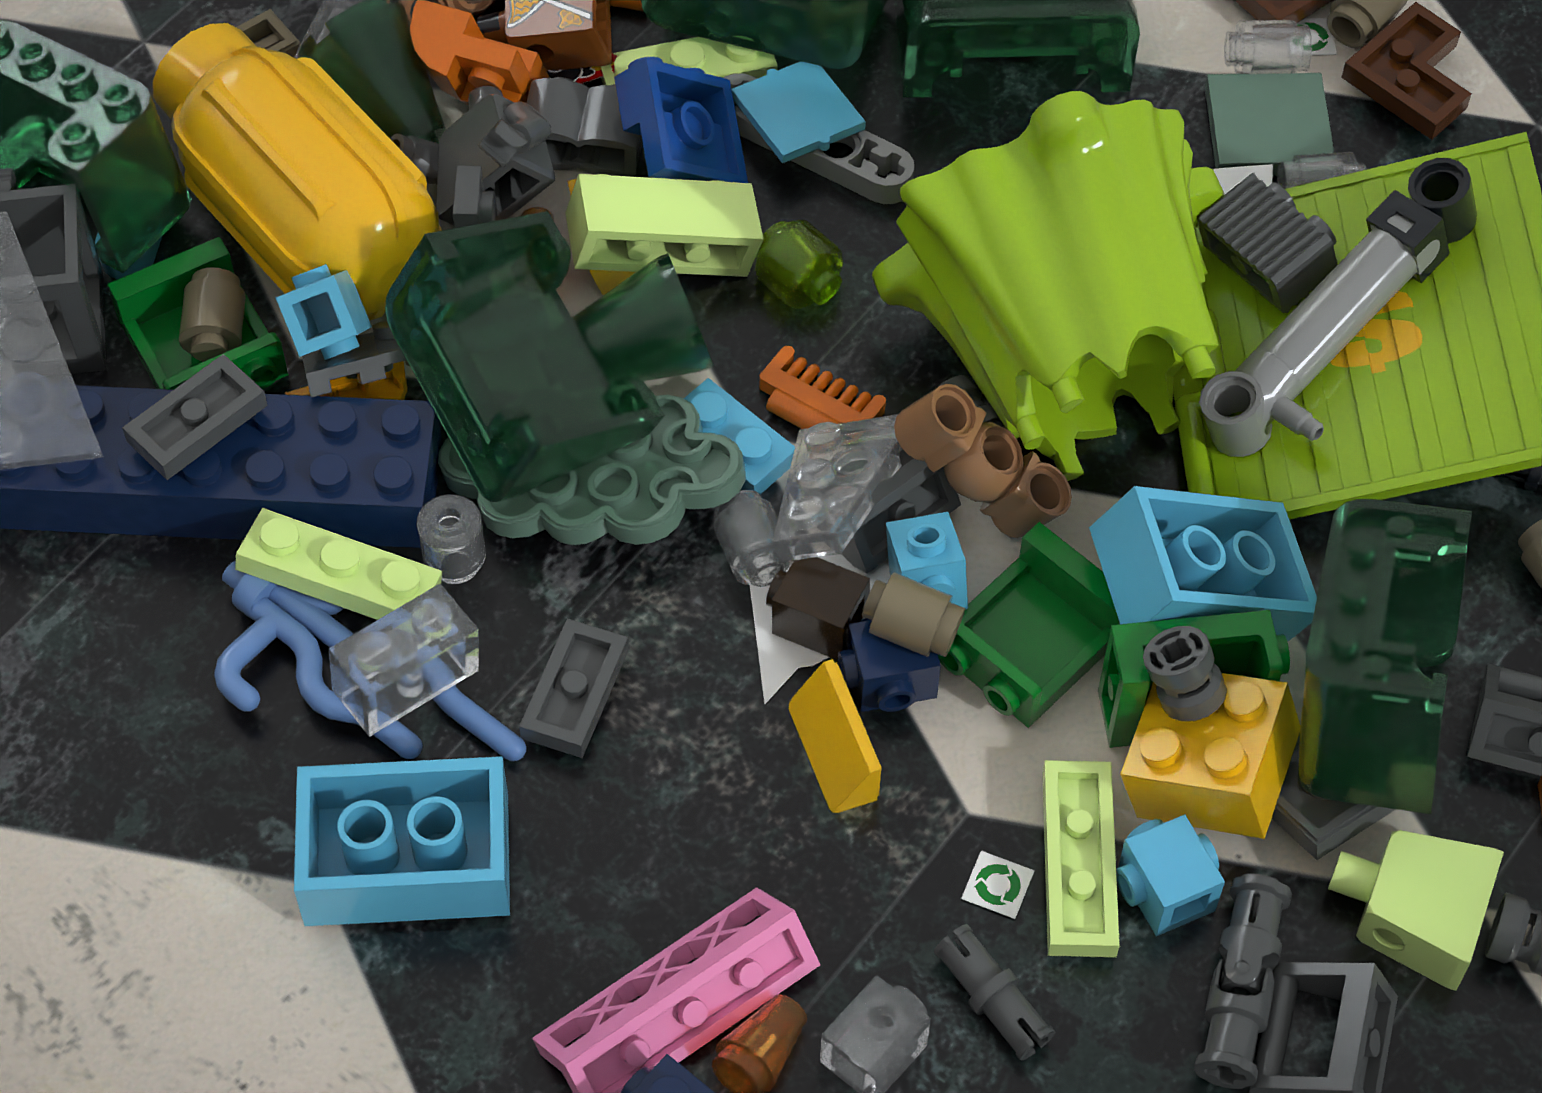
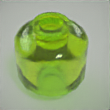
[755,219,844,309]

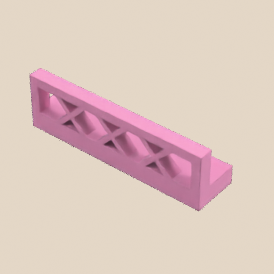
[532,887,820,1093]

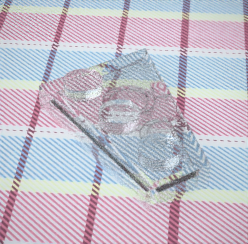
[772,414,903,563]

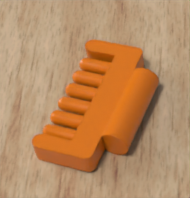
[759,346,886,444]

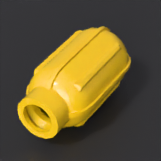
[153,23,445,321]

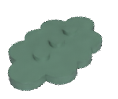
[438,389,746,545]

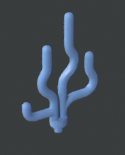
[214,561,527,761]

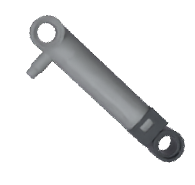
[1199,158,1477,457]

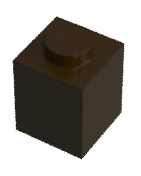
[766,550,870,660]

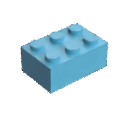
[1089,486,1323,642]
[294,756,510,926]

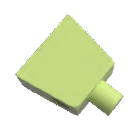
[1328,830,1504,991]

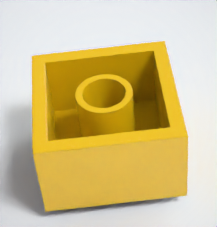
[1120,673,1301,839]

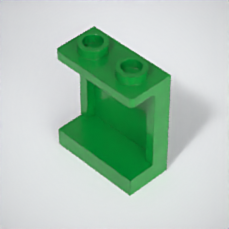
[107,236,288,390]
[938,522,1120,728]
[1098,610,1290,748]

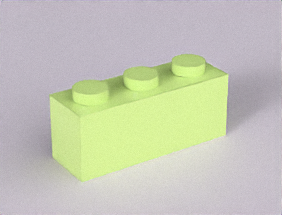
[565,174,763,277]

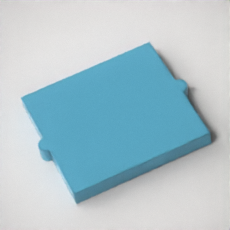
[732,57,866,163]

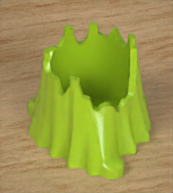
[872,91,1224,481]

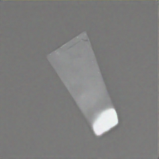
[0,211,103,470]

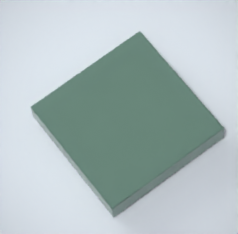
[1205,73,1336,176]

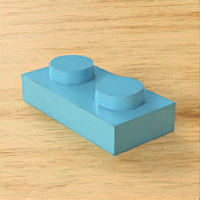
[684,378,797,499]

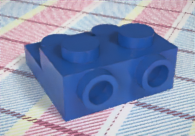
[614,57,748,183]

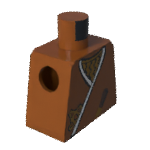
[477,0,612,71]

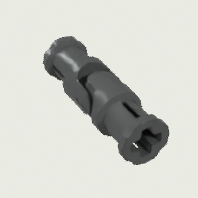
[1194,874,1292,1089]

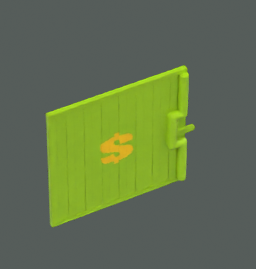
[1173,132,1542,519]

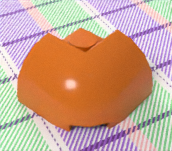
[410,0,549,105]

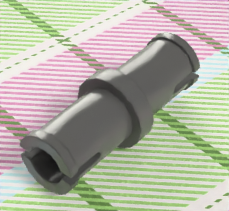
[934,924,1055,1061]

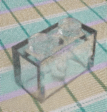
[329,584,479,737]

